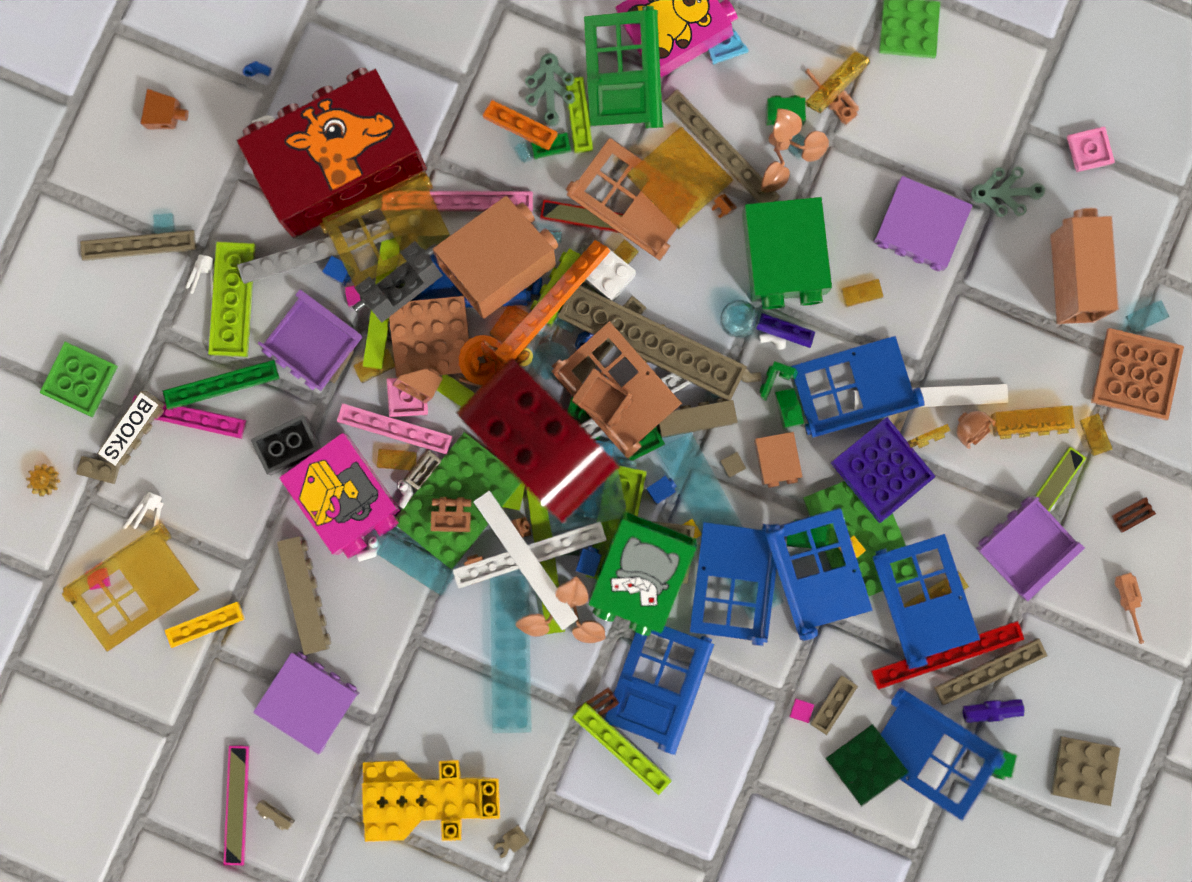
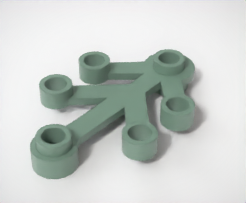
[525,53,575,127]
[971,167,1045,217]

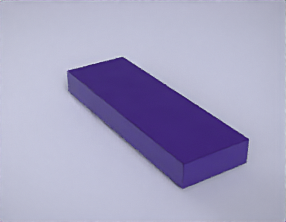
[756,313,815,348]

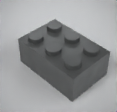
[251,415,322,476]

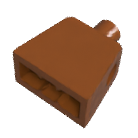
[140,89,189,129]

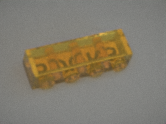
[991,405,1075,440]

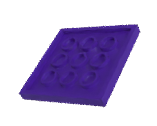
[830,417,936,523]

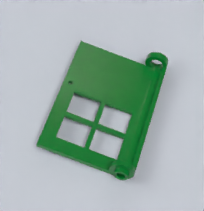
[584,6,664,129]

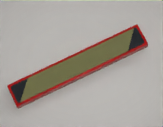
[540,200,624,234]

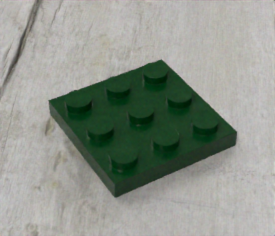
[826,724,909,808]

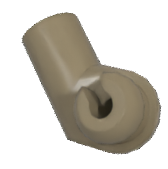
[741,363,762,383]

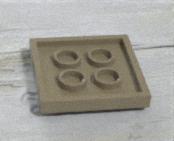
[1051,736,1120,806]

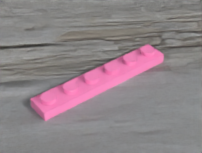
[337,403,453,455]

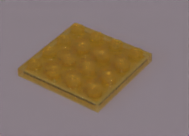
[627,126,733,230]

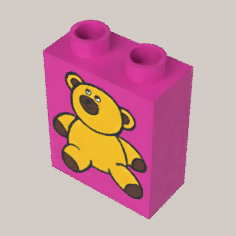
[615,0,738,78]

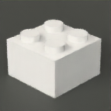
[584,249,636,301]

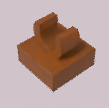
[712,194,737,218]

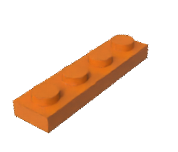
[483,100,558,150]

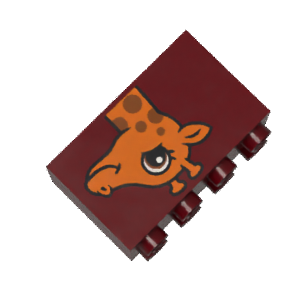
[236,68,427,239]

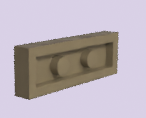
[810,675,858,735]

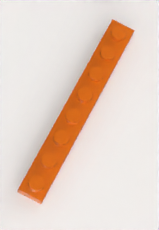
[494,240,610,362]

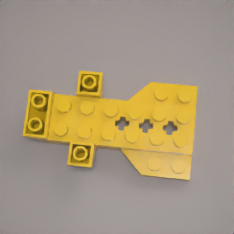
[362,760,500,842]

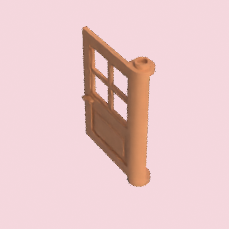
[566,138,698,261]
[551,321,682,459]

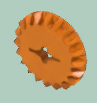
[458,335,506,385]

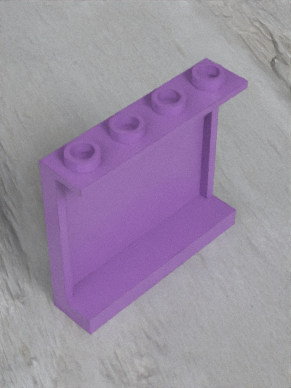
[873,176,973,271]
[258,290,363,391]
[976,496,1085,601]
[253,651,359,755]

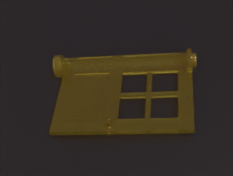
[320,171,451,287]
[62,523,200,652]

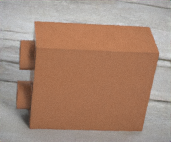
[433,196,559,319]
[1051,208,1119,324]

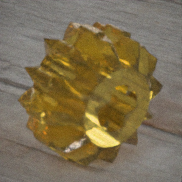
[25,464,61,497]

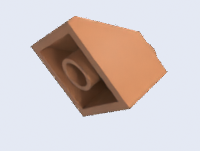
[392,369,443,404]

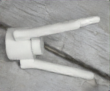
[186,255,215,298]
[123,492,164,532]

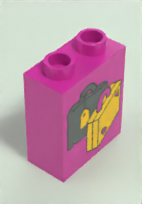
[279,433,401,559]

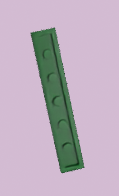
[163,360,280,410]

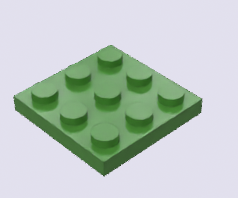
[879,0,941,58]
[40,342,118,417]

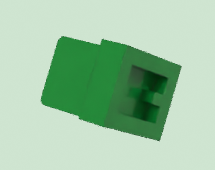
[759,361,798,401]

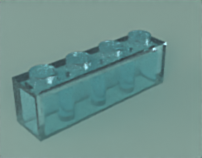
[376,533,455,596]

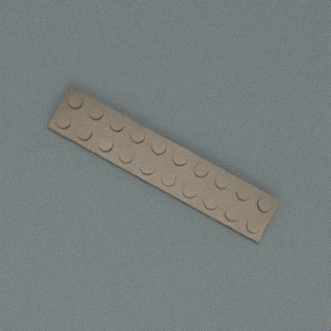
[558,286,747,401]

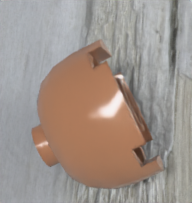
[956,411,995,449]

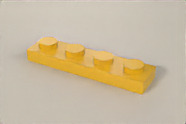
[164,602,245,648]

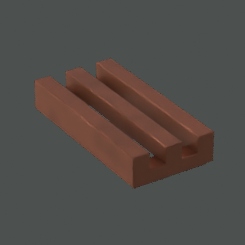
[1112,497,1156,533]
[576,687,619,716]

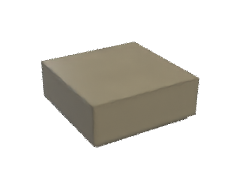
[720,452,746,478]

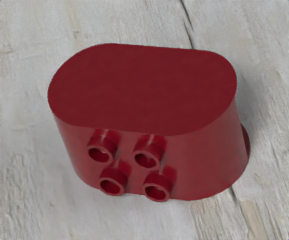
[456,358,620,523]

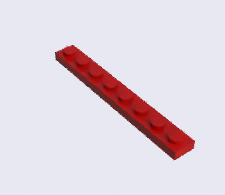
[871,621,1025,690]

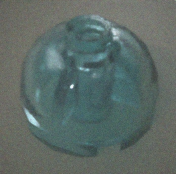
[720,300,758,338]

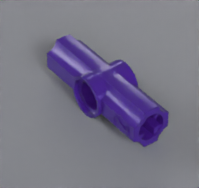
[962,699,1025,723]

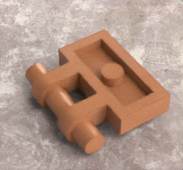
[431,497,472,532]

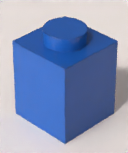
[322,256,354,286]
[646,476,677,505]
[576,546,602,577]

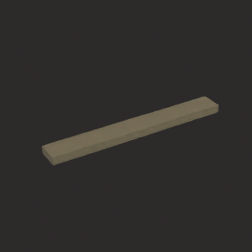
[663,89,781,203]

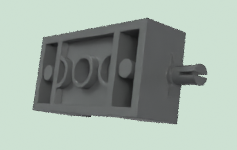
[352,241,443,323]

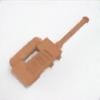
[805,69,859,126]
[1115,573,1144,644]

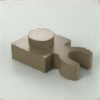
[493,824,530,858]

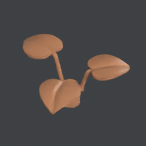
[761,109,829,193]
[515,576,606,643]

